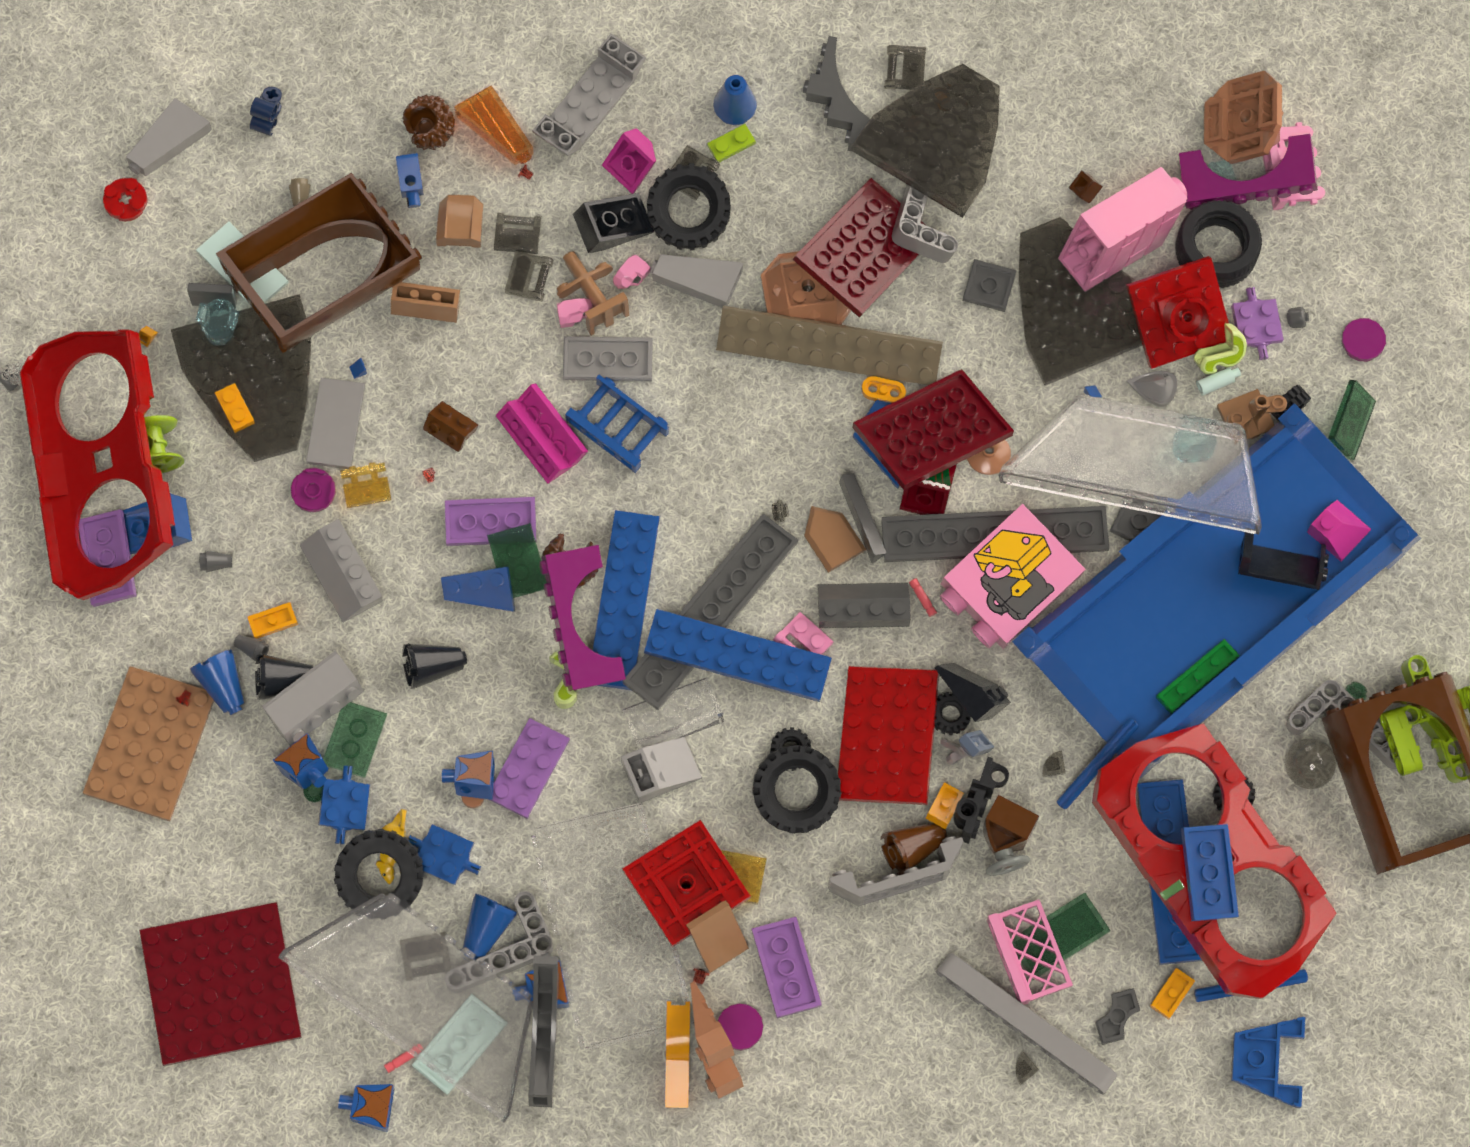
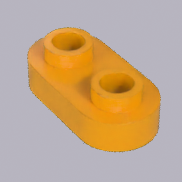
[862,376,906,403]

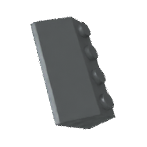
[818,583,911,628]

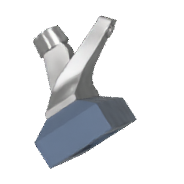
[940,730,994,766]

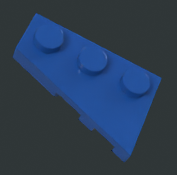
[441,567,515,612]

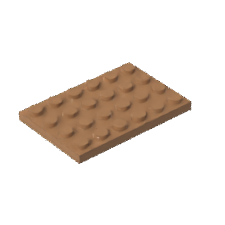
[83,666,214,821]

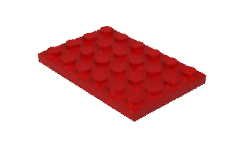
[838,666,939,805]

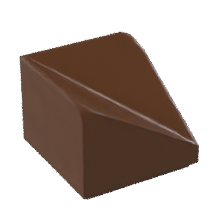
[1068,170,1103,203]

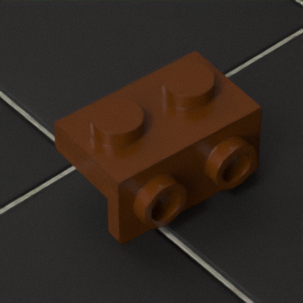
[423,401,479,452]

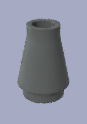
[199,550,232,573]
[234,634,269,661]

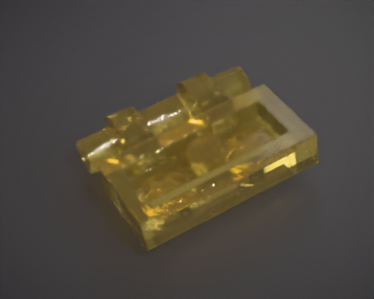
[340,462,392,508]

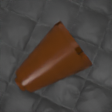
[880,823,947,875]

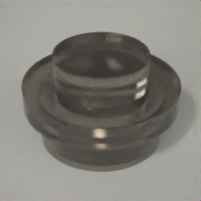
[772,500,789,522]

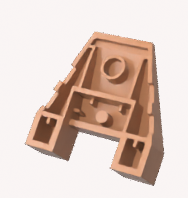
[690,981,744,1099]

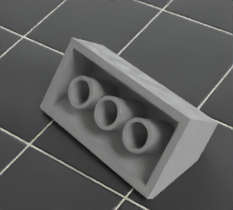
[300,519,383,623]
[262,651,364,746]

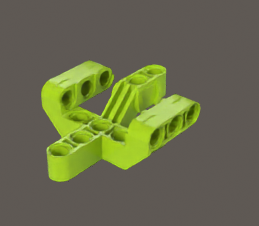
[1379,655,1470,783]

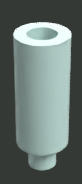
[1196,367,1241,396]

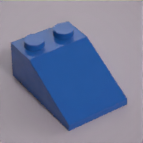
[122,493,192,554]

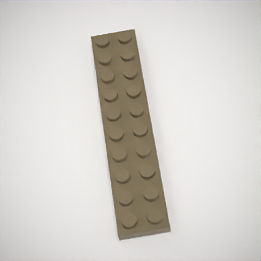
[716,306,943,385]

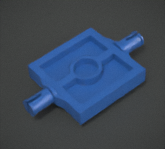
[318,766,370,845]
[408,824,481,885]

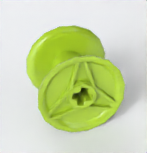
[144,415,184,473]

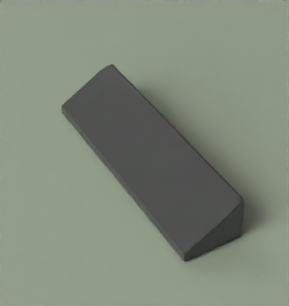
[839,473,887,563]

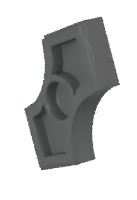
[1095,988,1140,1045]

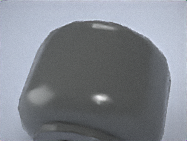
[1287,307,1310,328]

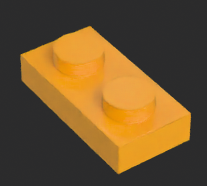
[215,383,255,433]
[247,602,298,639]
[925,782,964,829]
[1150,968,1195,1020]

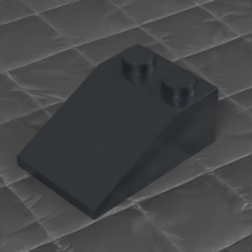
[573,193,654,253]
[935,663,1011,722]

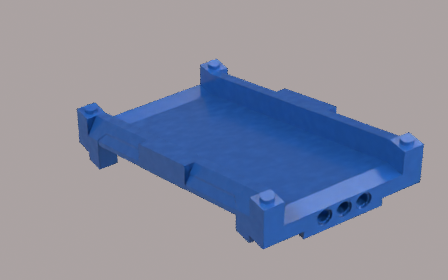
[1012,403,1421,779]

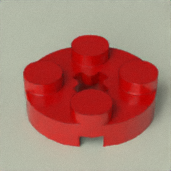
[103,178,148,222]

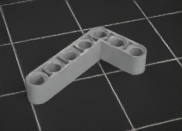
[892,149,958,263]
[1286,680,1397,769]
[445,891,553,993]

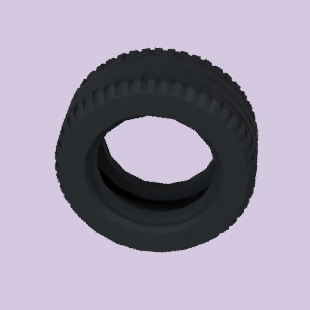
[1175,200,1262,288]

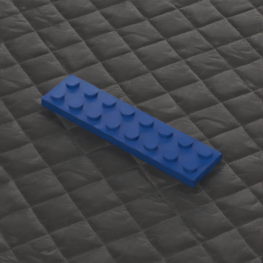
[593,510,660,691]
[644,609,832,702]
[1137,779,1202,965]

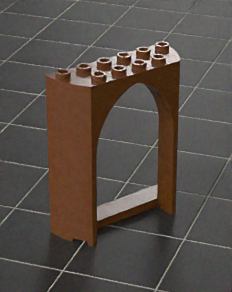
[216,172,422,353]
[1322,671,1470,875]

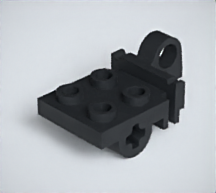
[953,757,1009,844]

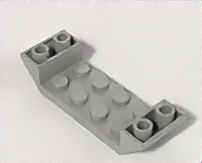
[532,34,646,156]
[828,836,964,907]

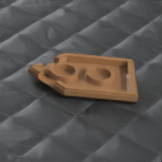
[804,506,866,573]

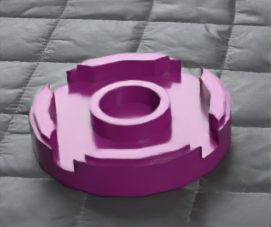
[1342,318,1386,362]
[291,468,336,513]
[718,1003,763,1051]

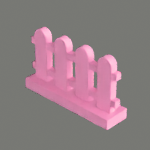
[1263,122,1325,210]

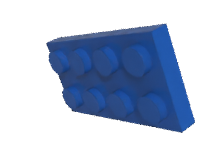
[1181,824,1239,922]

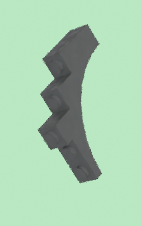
[803,36,904,162]
[528,954,559,1108]

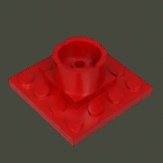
[1126,256,1229,369]
[622,820,751,947]

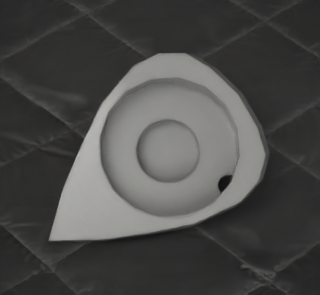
[1127,371,1177,407]

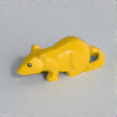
[376,809,407,884]

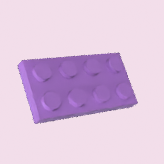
[445,497,537,546]
[79,509,137,607]
[488,718,570,819]
[752,917,822,1019]

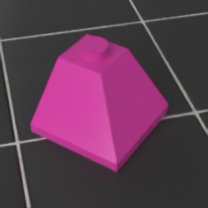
[602,128,656,194]
[1307,500,1371,562]

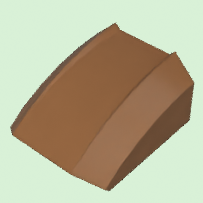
[436,195,483,248]

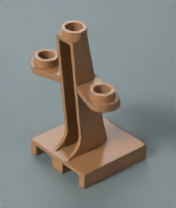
[557,251,630,336]
[1217,389,1287,446]

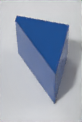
[349,358,367,379]
[1084,385,1102,403]

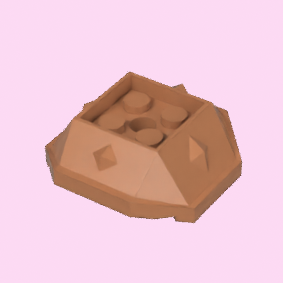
[1204,71,1284,164]
[760,251,851,325]

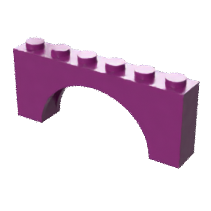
[1179,134,1318,210]
[539,545,626,691]

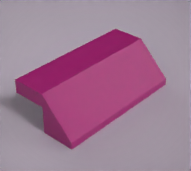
[495,383,588,484]

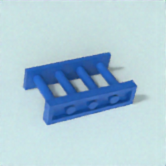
[565,375,669,473]

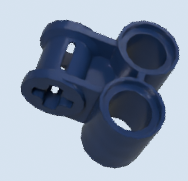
[250,86,282,136]

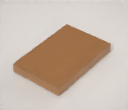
[686,900,749,973]

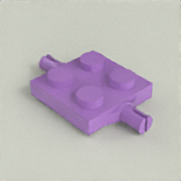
[1231,287,1284,360]

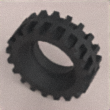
[647,163,731,251]
[752,745,841,834]
[334,829,424,920]

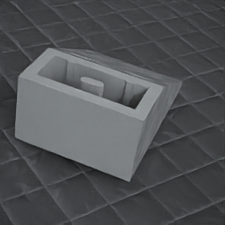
[621,737,702,804]

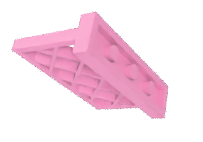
[987,899,1073,1005]

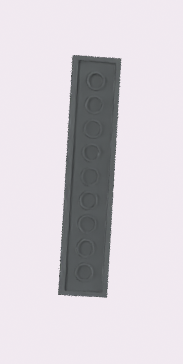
[881,506,1109,563]
[623,514,798,711]

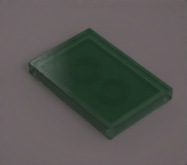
[1328,380,1376,460]
[487,523,547,599]
[323,702,388,778]

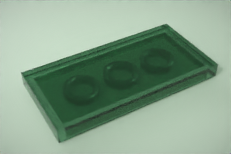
[1012,893,1111,981]

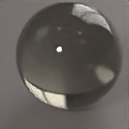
[1285,738,1337,789]

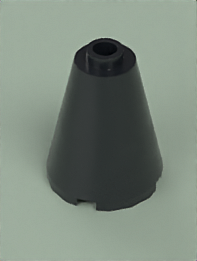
[402,643,467,689]
[255,654,313,700]

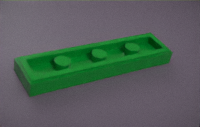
[1156,639,1240,714]

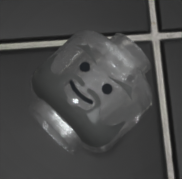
[0,361,23,394]

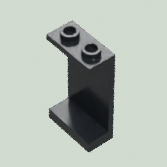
[1238,529,1329,590]

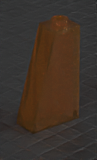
[454,85,534,165]

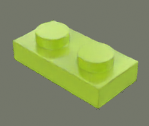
[707,124,756,163]

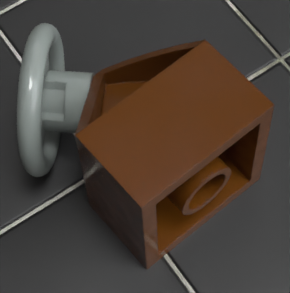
[983,795,1039,876]

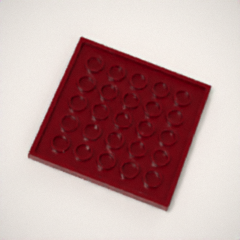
[139,902,302,1066]

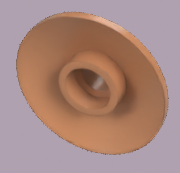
[967,440,1011,475]

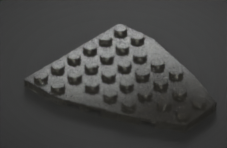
[850,64,1000,218]
[1018,217,1143,386]
[171,294,312,462]

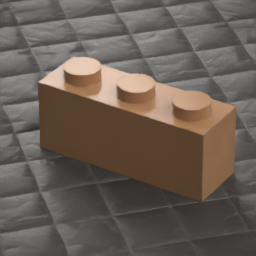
[391,282,460,323]

